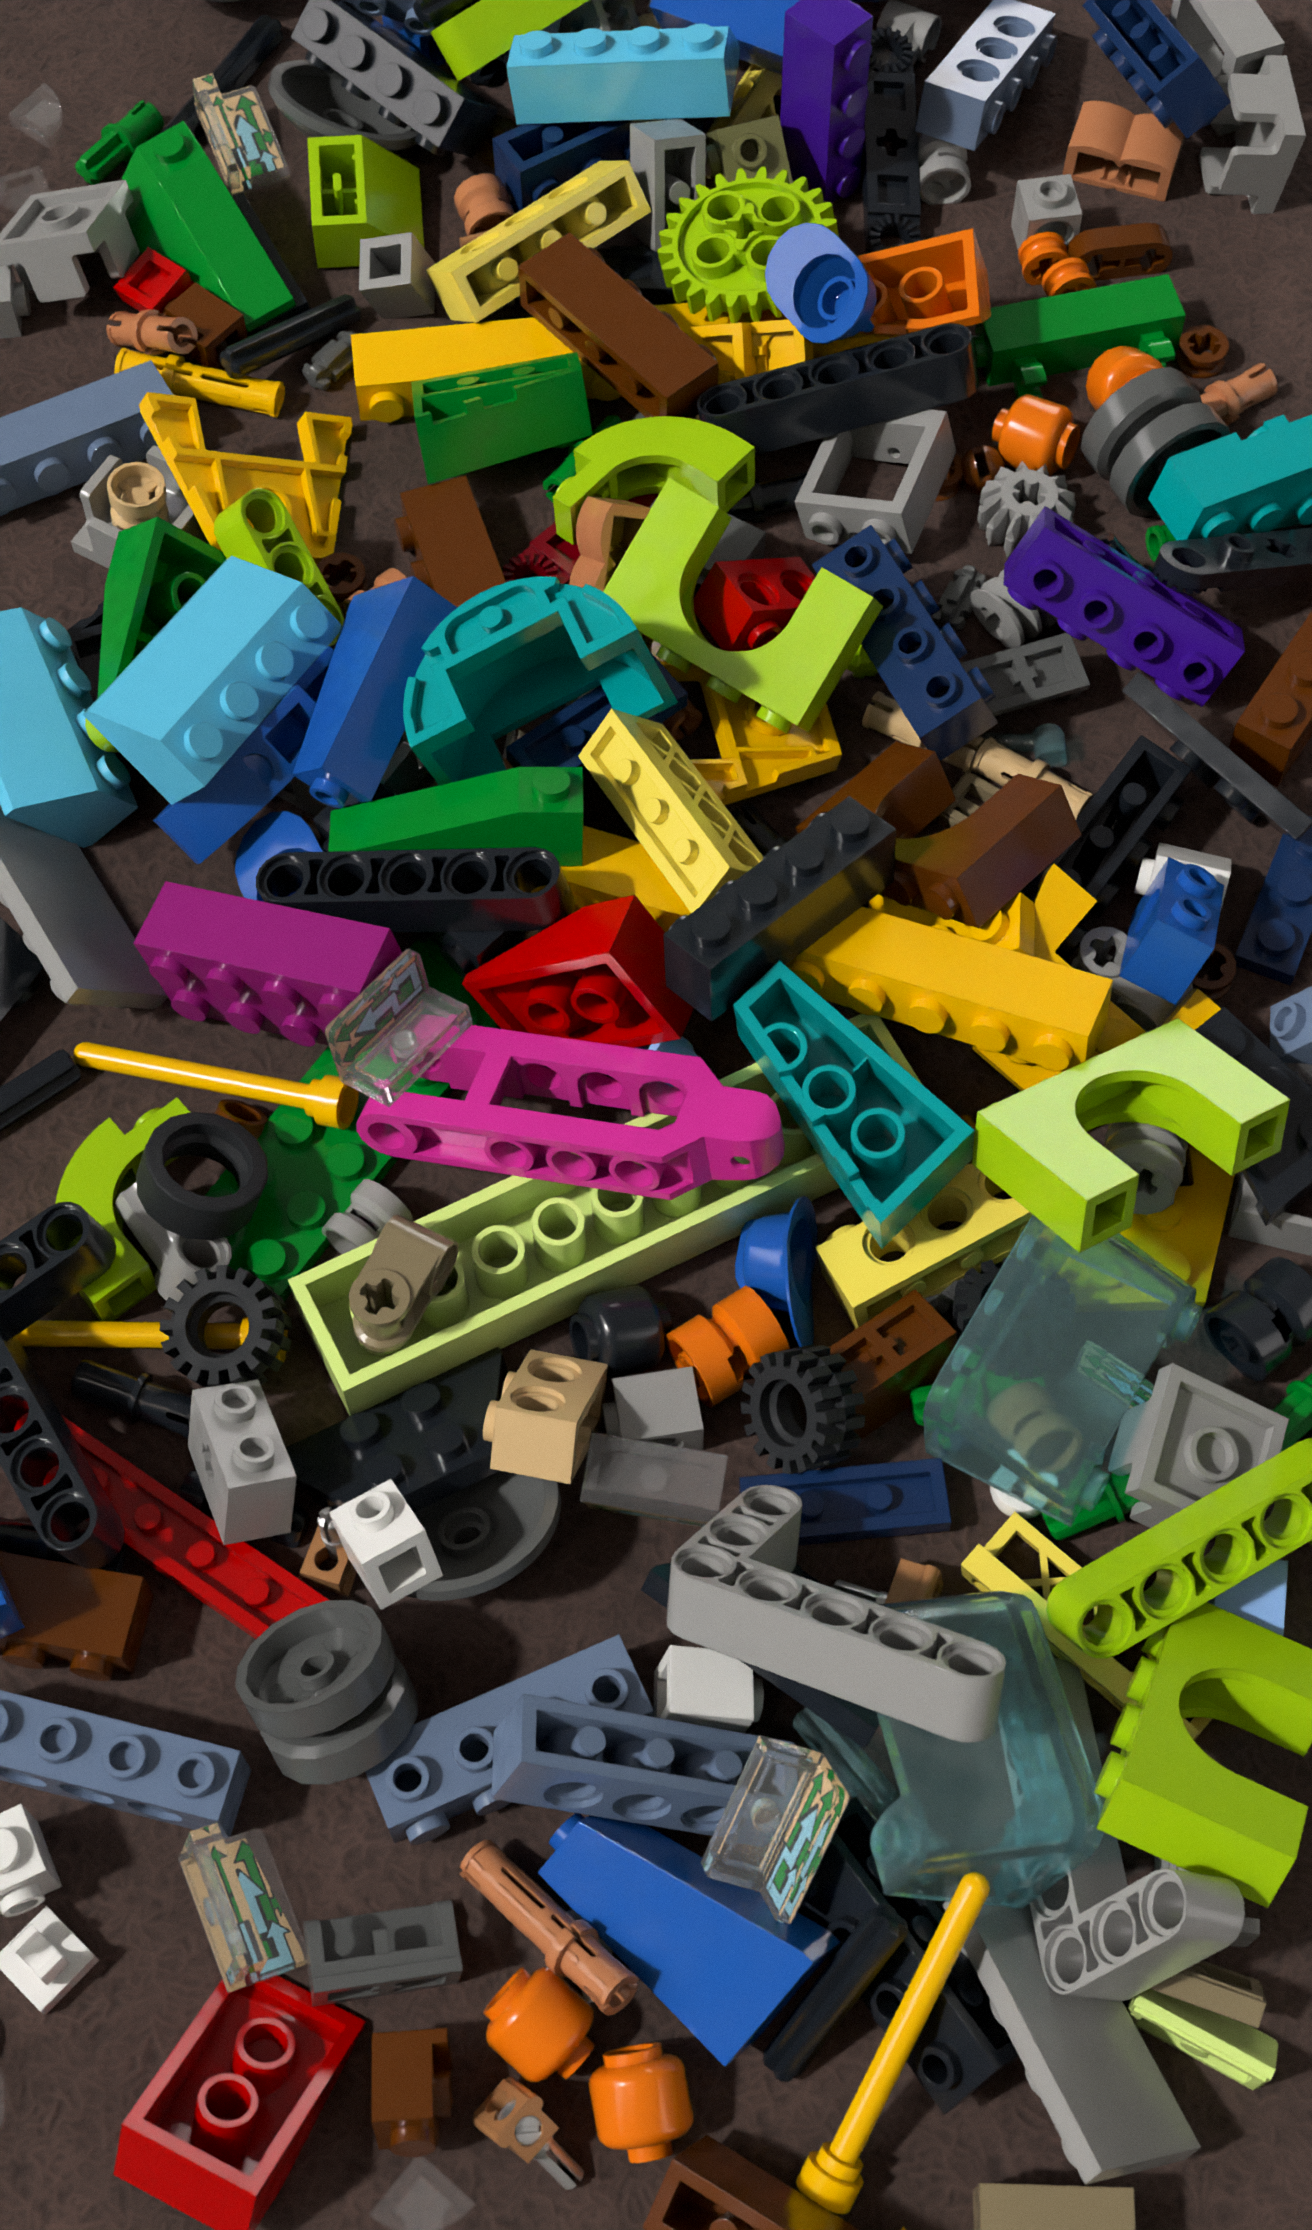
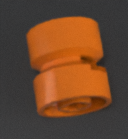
[665,1286,790,1408]

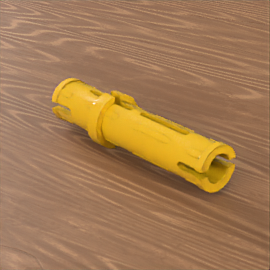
[114,348,285,418]

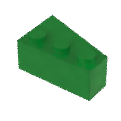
[411,352,593,485]

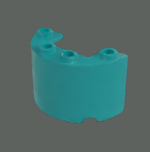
[403,576,678,785]

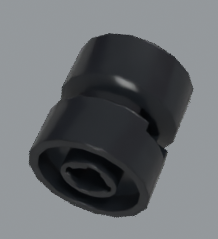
[1203,1256,1312,1381]

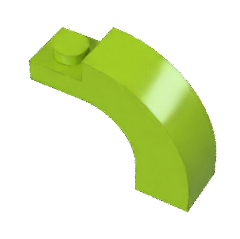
[553,416,755,545]
[56,1097,190,1321]

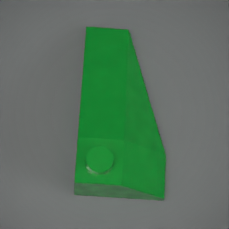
[121,121,296,332]
[97,517,226,699]
[328,767,583,866]

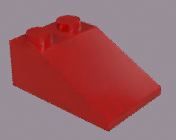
[462,895,694,1048]
[113,1973,366,2230]

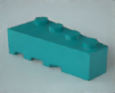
[1148,414,1312,541]
[733,961,974,1249]

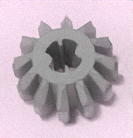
[977,460,1076,558]

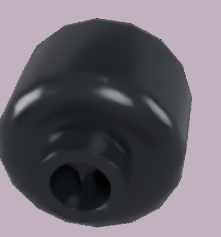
[569,1285,673,1378]

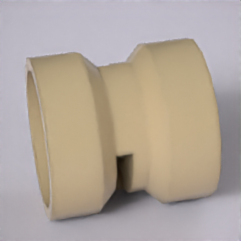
[107,462,169,530]

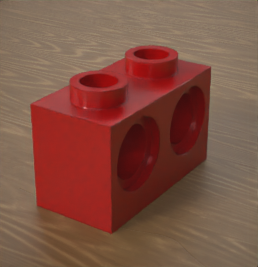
[693,557,815,652]

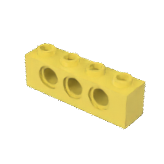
[426,160,652,323]
[815,1163,1054,1329]

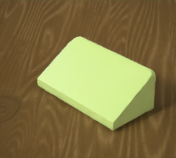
[1126,1989,1278,2090]

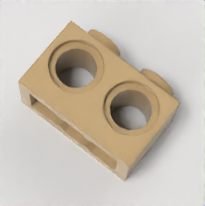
[483,1349,608,1484]

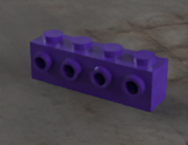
[780,0,873,203]
[1003,506,1245,707]

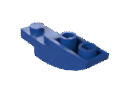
[153,646,334,864]

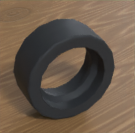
[136,1112,268,1241]

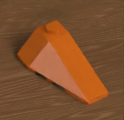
[760,228,991,335]

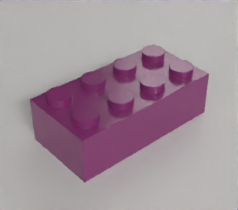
[134,881,425,1060]

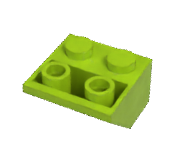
[307,135,424,268]

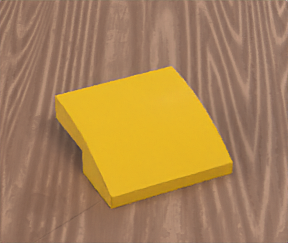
[690,319,813,420]

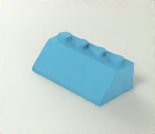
[506,24,740,124]
[83,556,342,805]
[0,607,138,848]

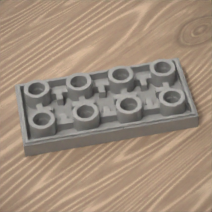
[0,807,168,1009]
[942,1882,1201,2185]

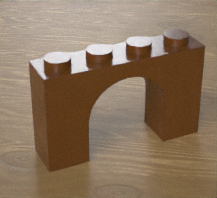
[796,741,1082,928]

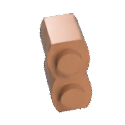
[1062,101,1185,201]
[569,496,651,592]

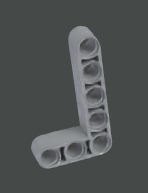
[666,1485,1006,1743]
[996,1649,1245,2002]

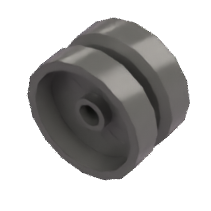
[1081,367,1230,518]
[235,1600,418,1785]

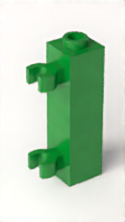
[972,274,1186,399]

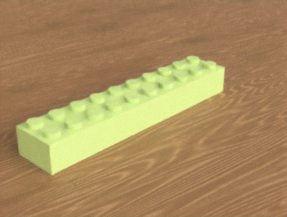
[288,1014,922,1416]

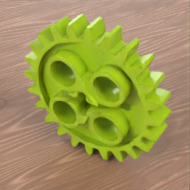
[657,166,839,323]

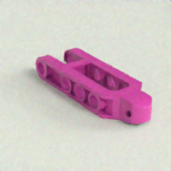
[356,1018,785,1200]

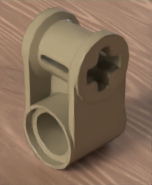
[349,1214,459,1353]

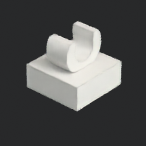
[0,1906,99,2015]

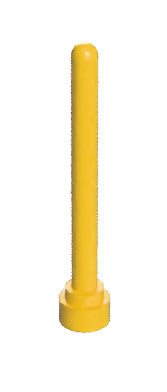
[73,1042,359,1130]
[16,1310,288,1363]
[796,1872,990,2214]

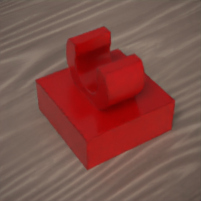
[113,247,194,313]

